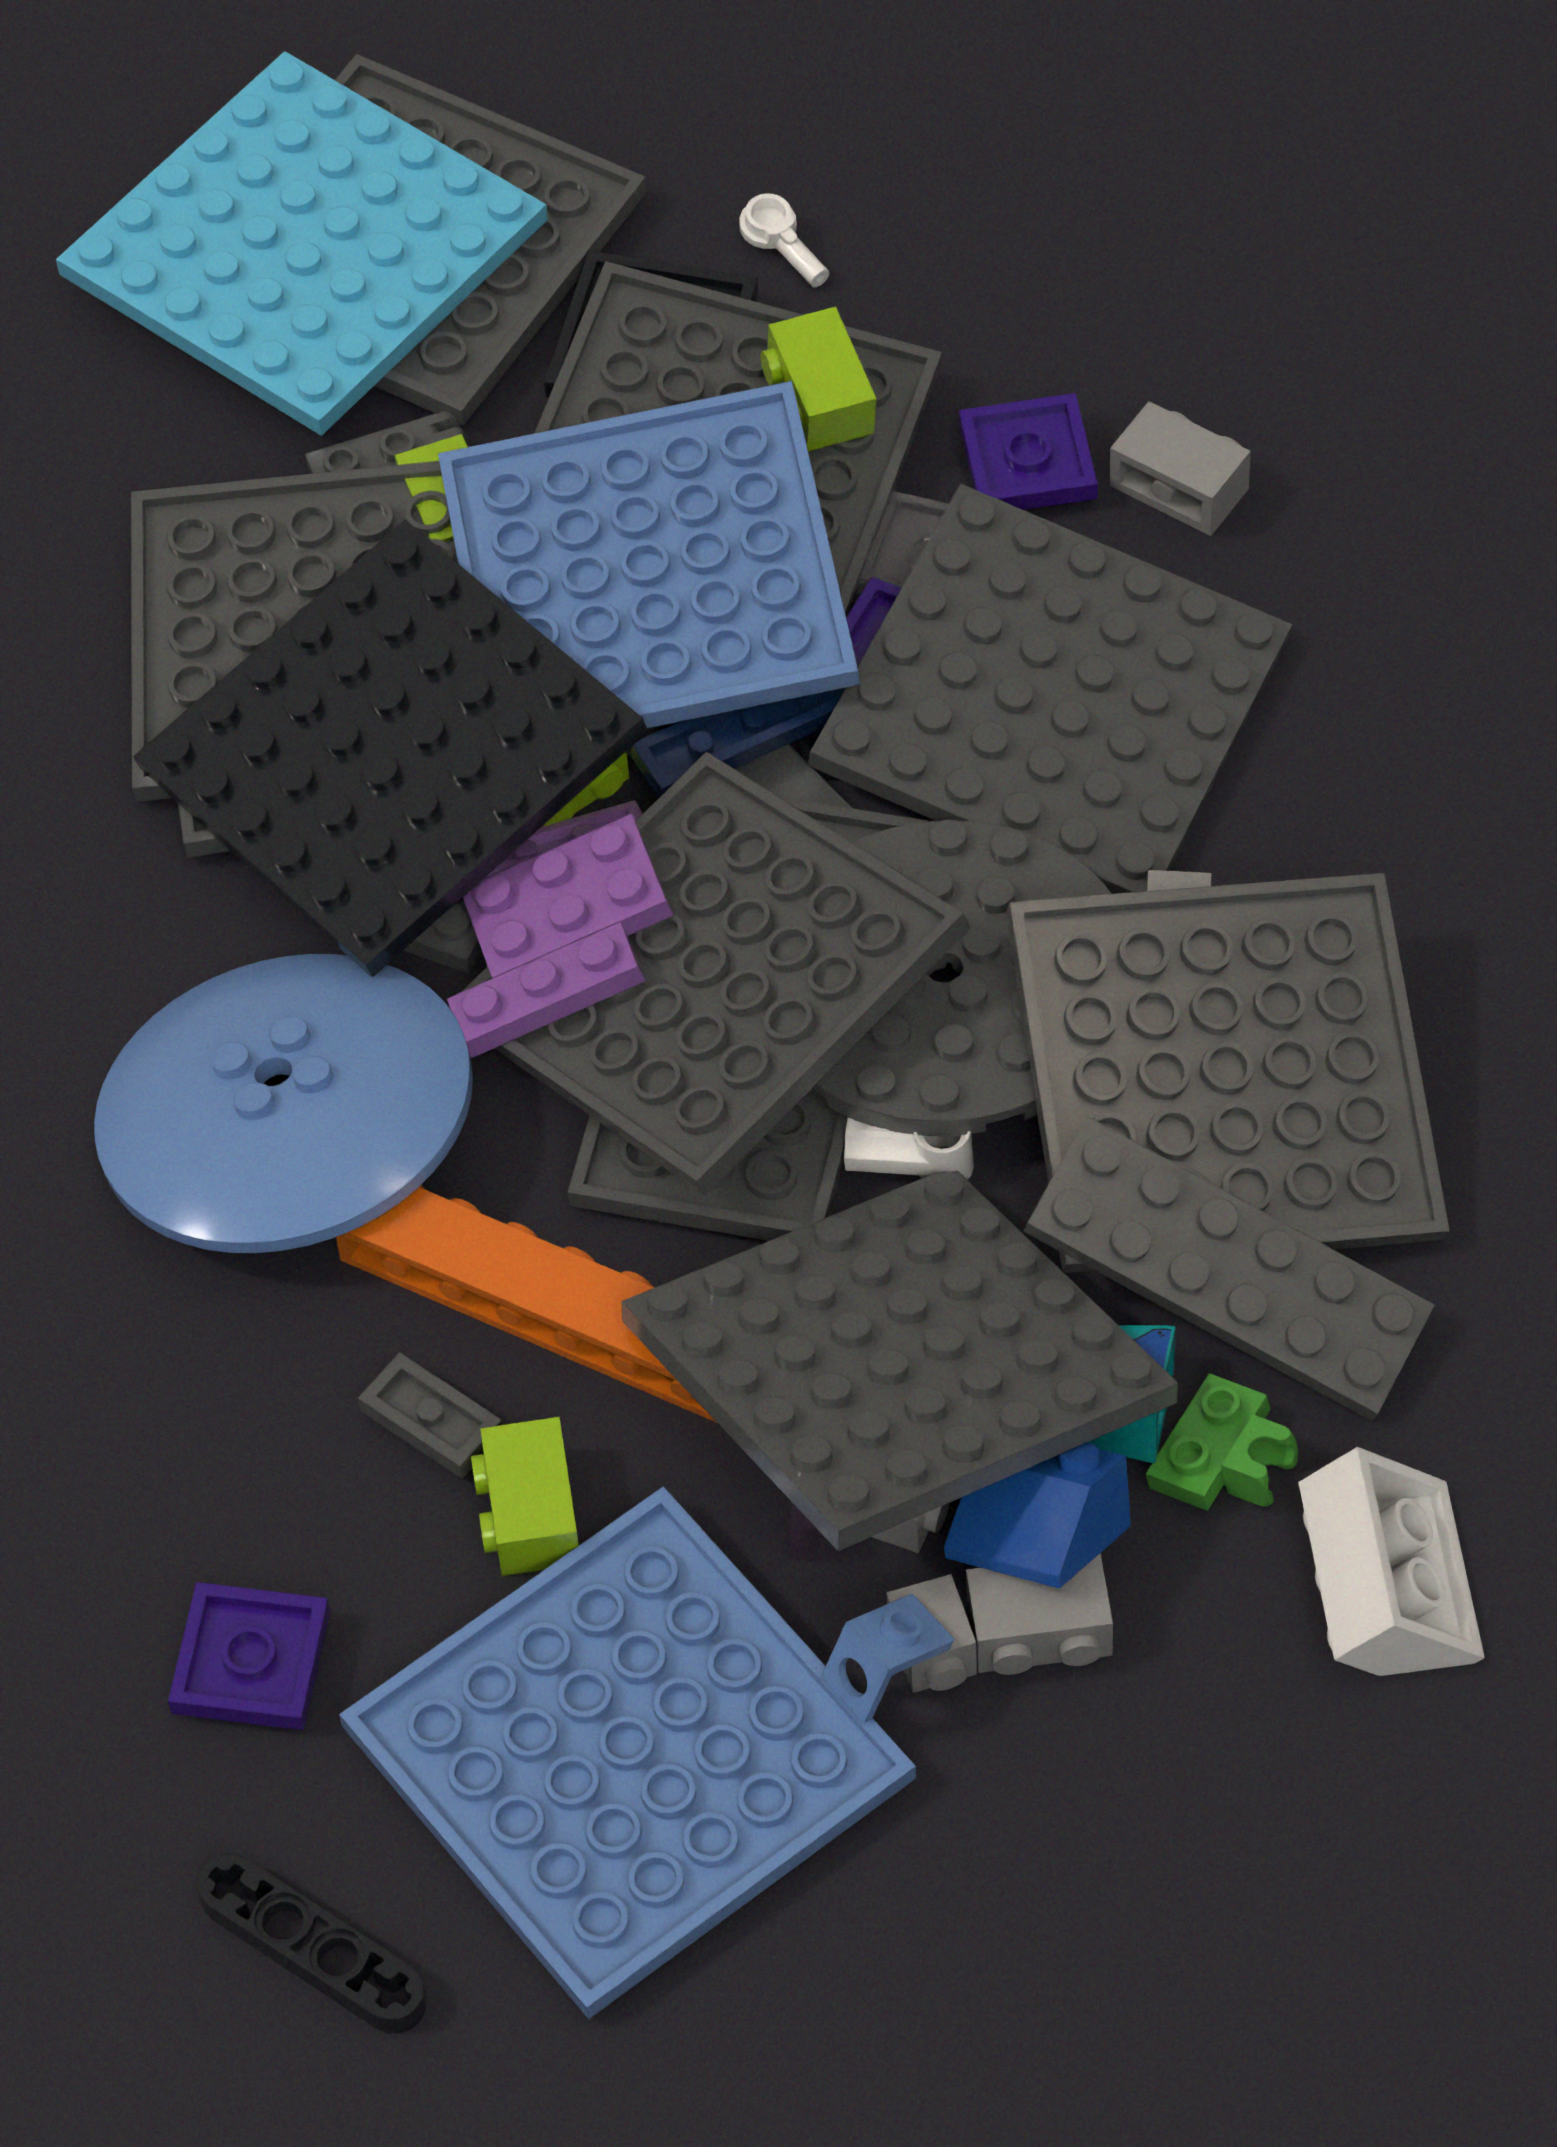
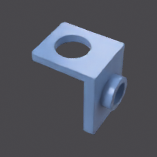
[822,1594,954,1723]

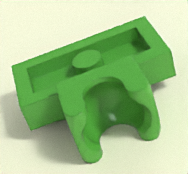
[1146,1373,1298,1511]

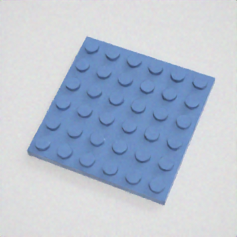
[438,381,860,728]
[339,1486,916,2019]

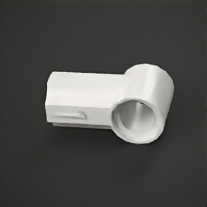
[844,1117,974,1180]

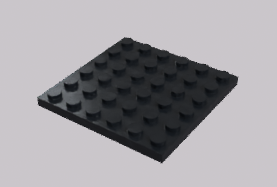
[133,520,648,977]

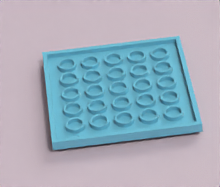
[56,51,548,436]

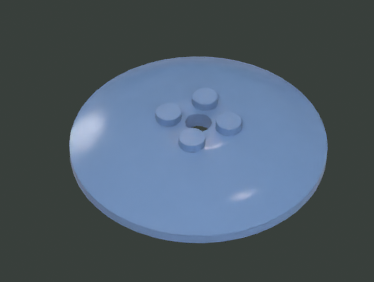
[94,954,473,1253]

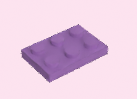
[463,813,674,978]

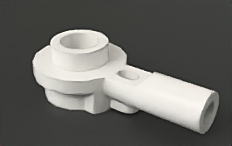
[739,193,830,287]

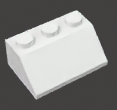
[1298,1447,1485,1676]

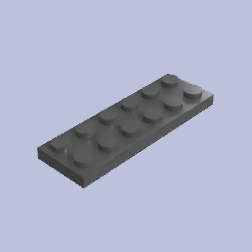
[1023,1116,1435,1422]

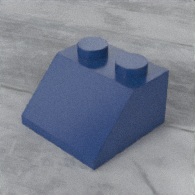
[944,1442,1131,1589]

